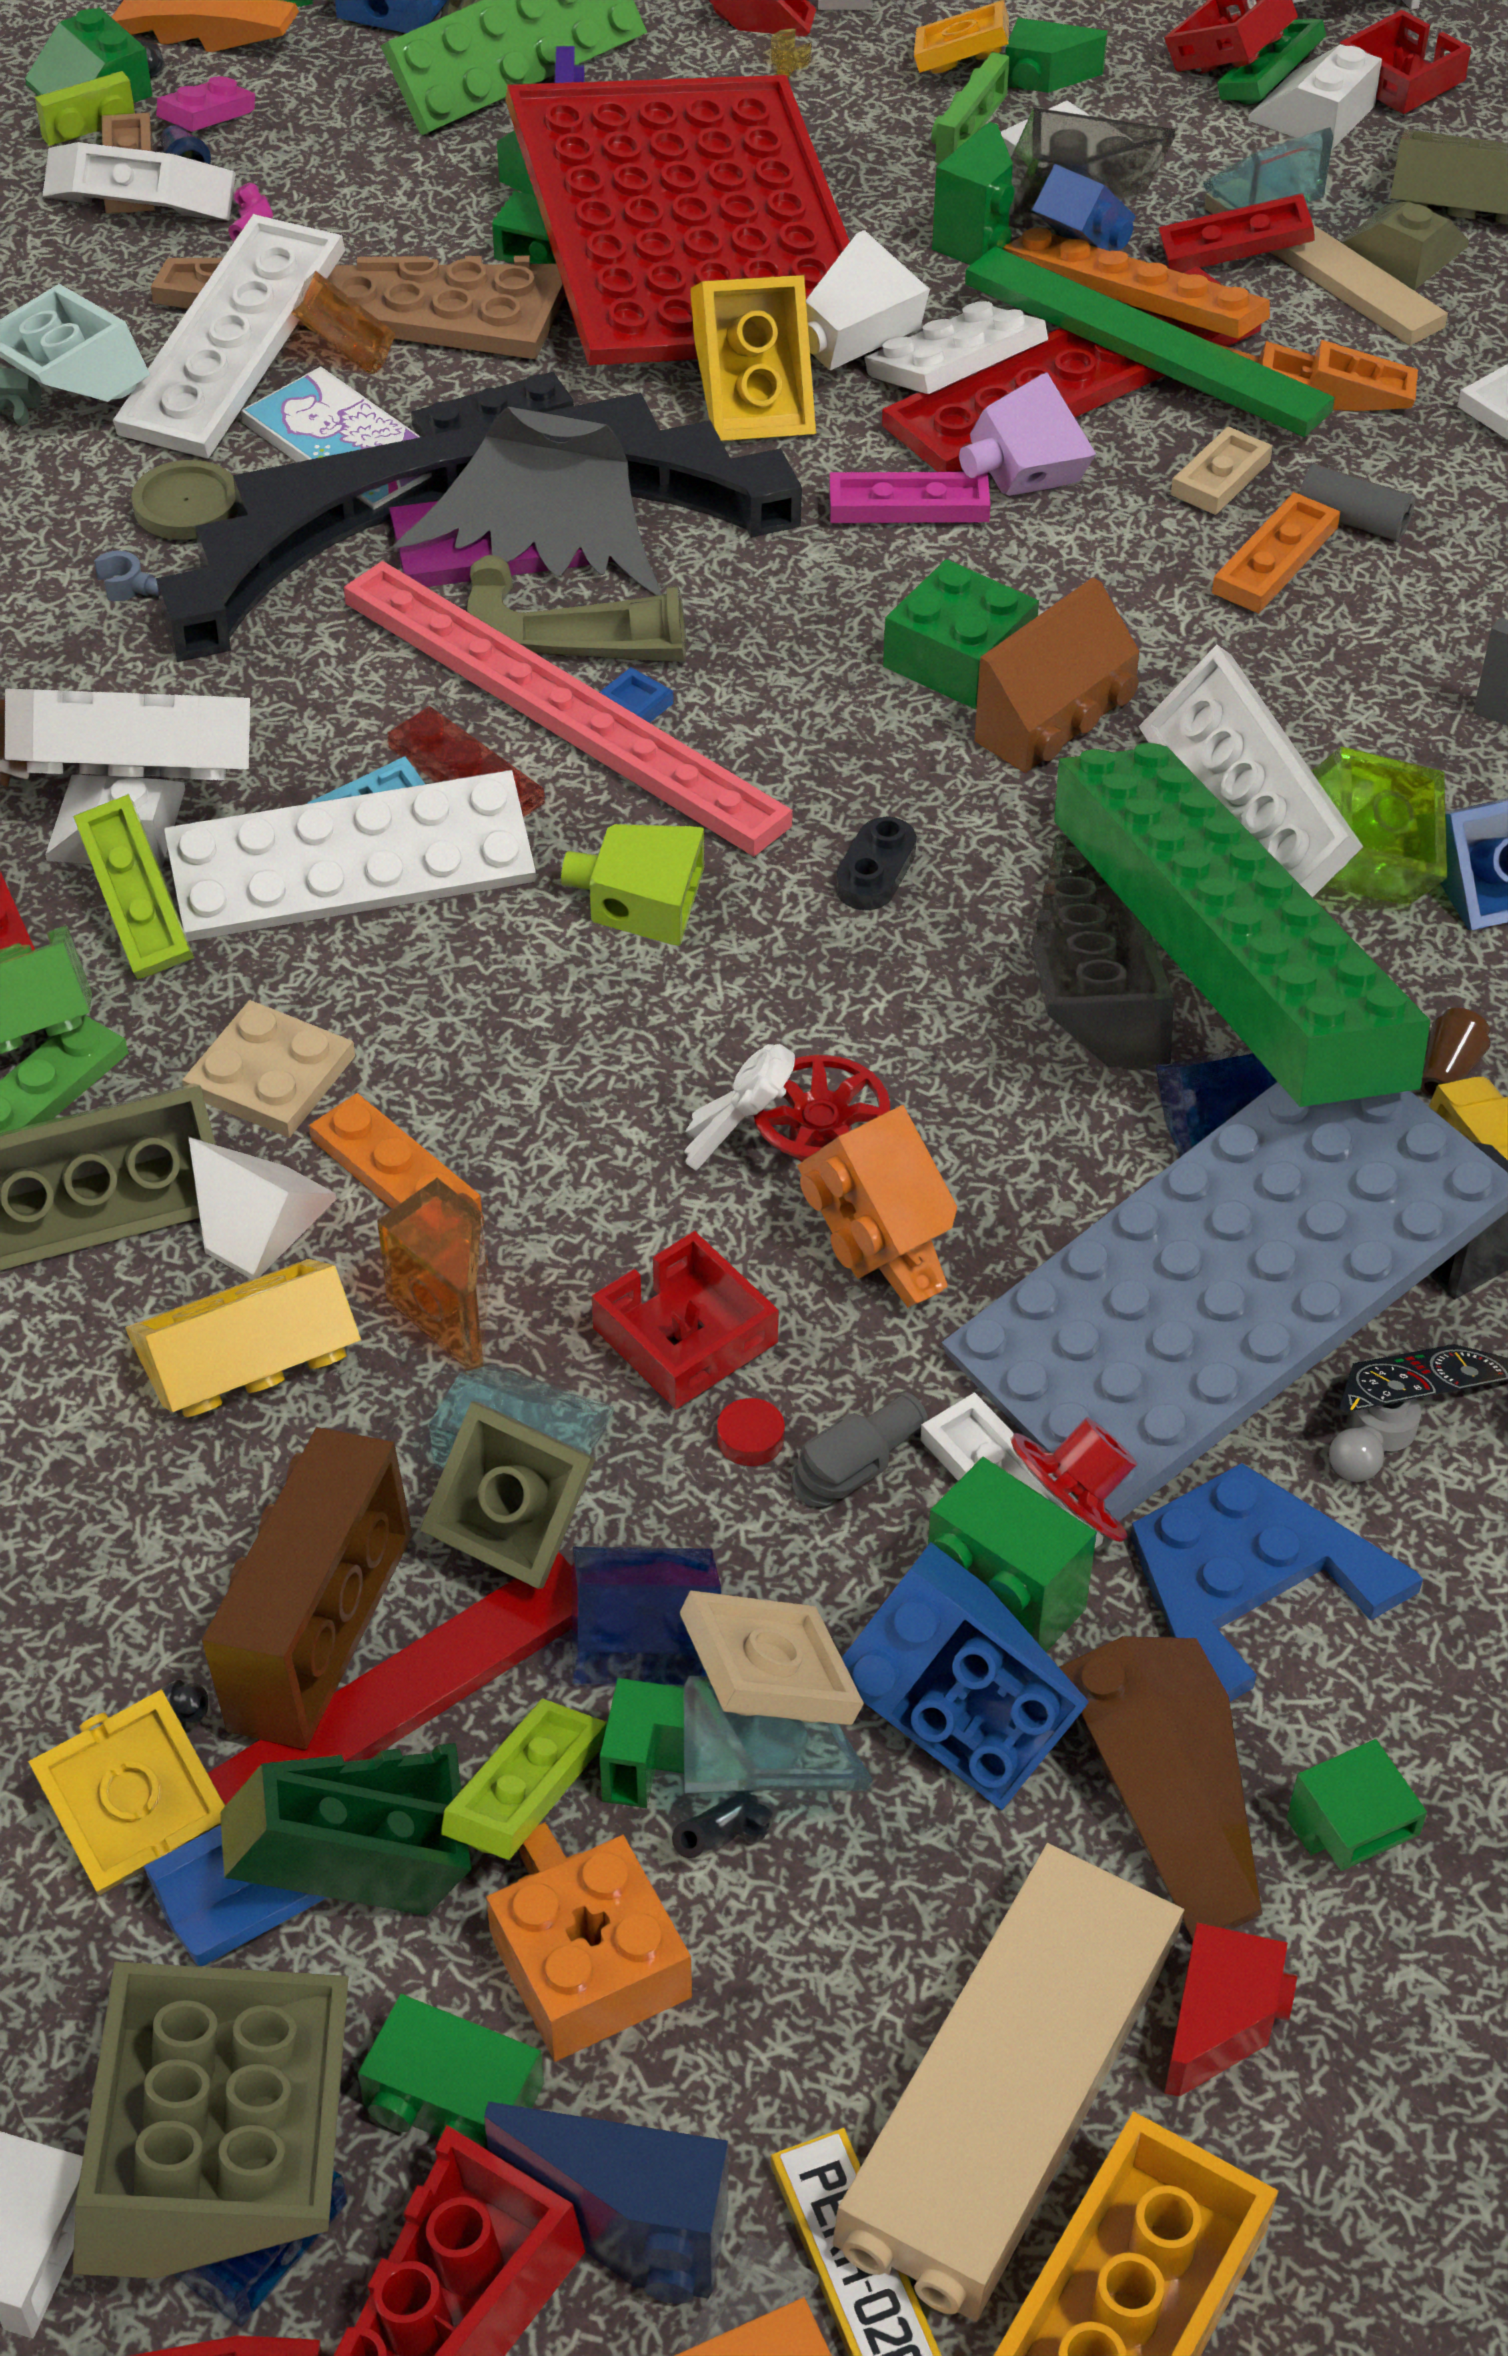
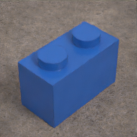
[1032,164,1136,251]

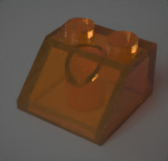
[377,1177,489,1375]

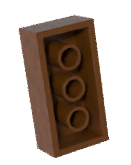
[202,1427,413,1749]

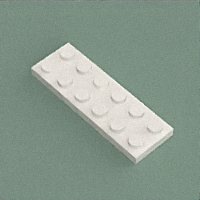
[113,214,345,459]
[1139,645,1363,897]
[164,770,536,941]

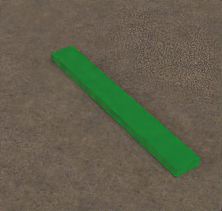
[965,246,1335,437]

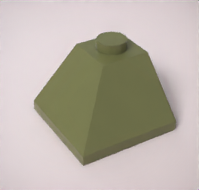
[1340,201,1469,290]
[420,1401,596,1589]

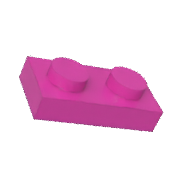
[156,76,255,132]

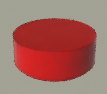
[717,1398,785,1466]

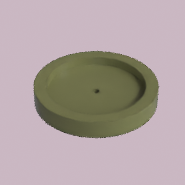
[131,460,237,540]

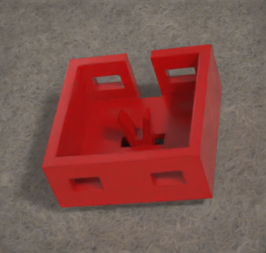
[1164,0,1298,73]
[1339,9,1472,114]
[591,1230,779,1410]

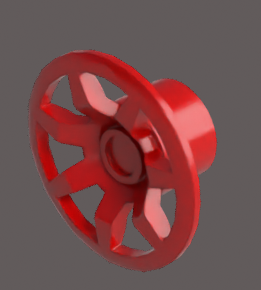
[753,1054,890,1162]
[1010,1417,1137,1542]

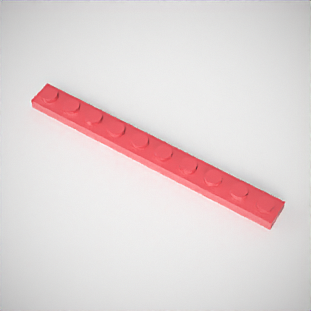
[344,561,792,857]

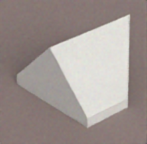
[189,1137,336,1280]

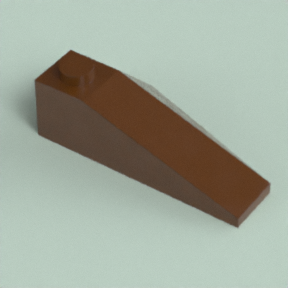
[1059,1636,1263,1941]

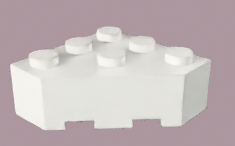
[5,689,250,780]

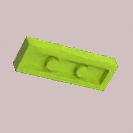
[73,794,194,979]
[441,1698,607,1860]

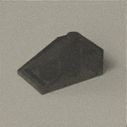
[1009,107,1175,220]

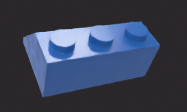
[1422,798,1508,930]

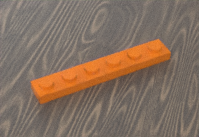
[1003,228,1270,339]

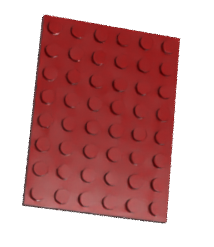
[506,75,882,366]

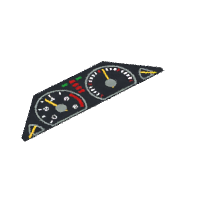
[1339,1344,1508,1413]

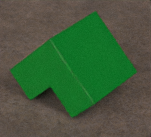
[600,1678,708,1809]
[1286,1739,1427,1871]

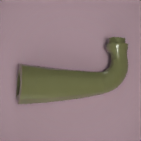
[467,555,686,662]

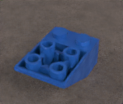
[842,1542,1089,1810]

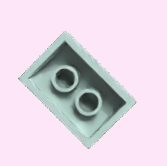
[0,284,150,402]

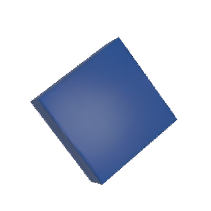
[600,667,674,723]

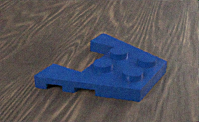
[1130,1463,1423,1702]

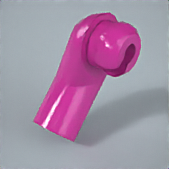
[228,183,273,242]

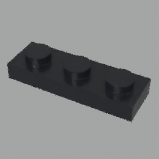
[411,372,574,437]

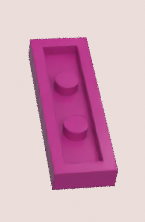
[829,472,991,523]

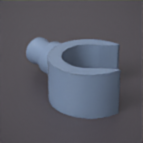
[94,551,159,601]

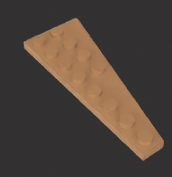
[151,256,566,360]

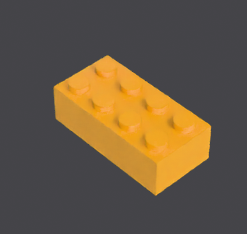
[994,2111,1279,2356]

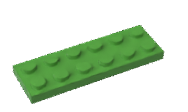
[381,0,647,135]

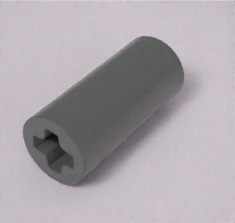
[1299,464,1415,542]

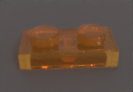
[291,271,396,374]

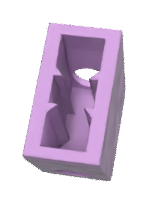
[959,373,1096,496]

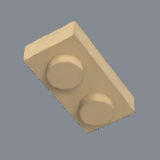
[1171,426,1273,515]

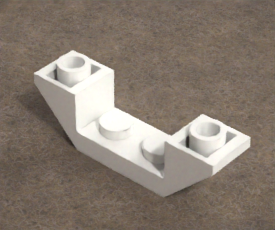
[43,142,236,221]

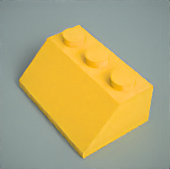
[125,1259,361,1417]

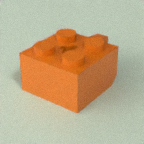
[797,1105,958,1308]
[486,1822,692,2062]

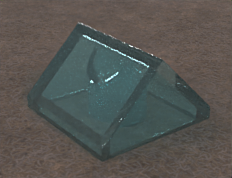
[1203,127,1334,210]
[684,1676,873,1794]

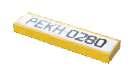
[771,2128,942,2356]

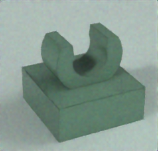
[0,368,42,426]

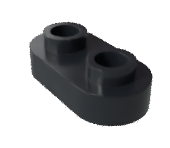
[836,816,917,910]

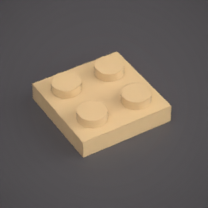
[182,1000,355,1138]
[679,1591,864,1725]

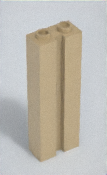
[832,1843,1185,2322]

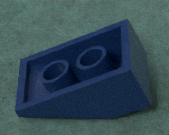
[484,2101,729,2304]

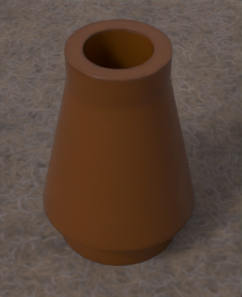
[1420,1007,1491,1097]

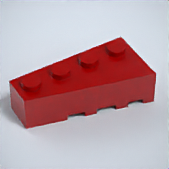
[334,2125,586,2356]

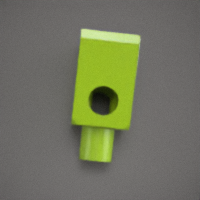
[561,824,704,946]

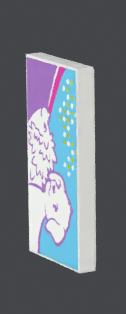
[241,367,432,509]

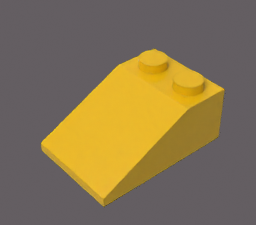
[690,275,816,441]

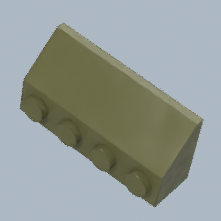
[0,1084,216,1270]

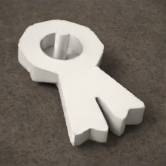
[684,1044,795,1170]

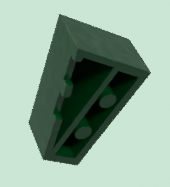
[220,1743,471,1916]

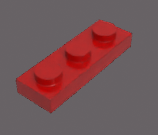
[1158,193,1315,272]

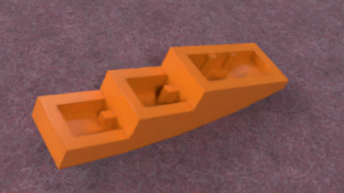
[111,0,299,52]
[1214,340,1418,411]

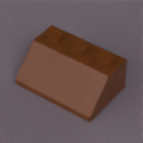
[974,577,1140,773]

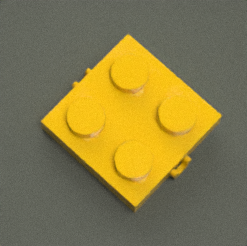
[28,1689,225,1896]

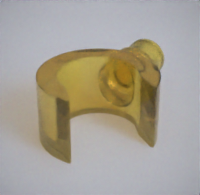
[771,29,812,79]

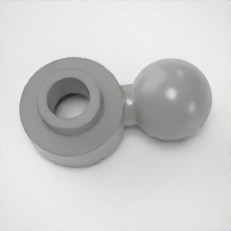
[1329,1399,1421,1482]

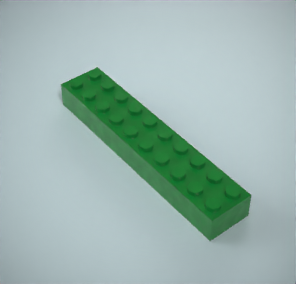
[1054,743,1430,1107]

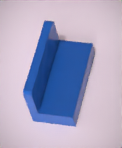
[144,1825,328,1966]

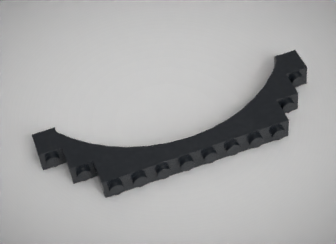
[156,393,802,662]

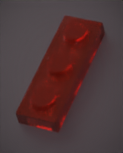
[387,706,545,817]

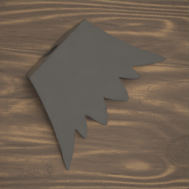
[393,407,662,596]

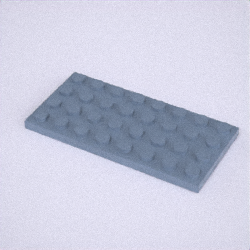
[942,1082,1508,1521]

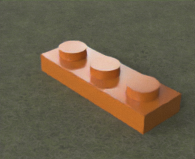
[1212,492,1341,614]
[309,1093,482,1244]

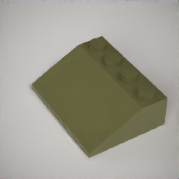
[1390,129,1508,224]
[73,1962,349,2278]

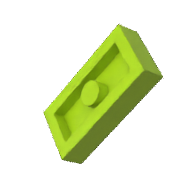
[35,71,135,146]

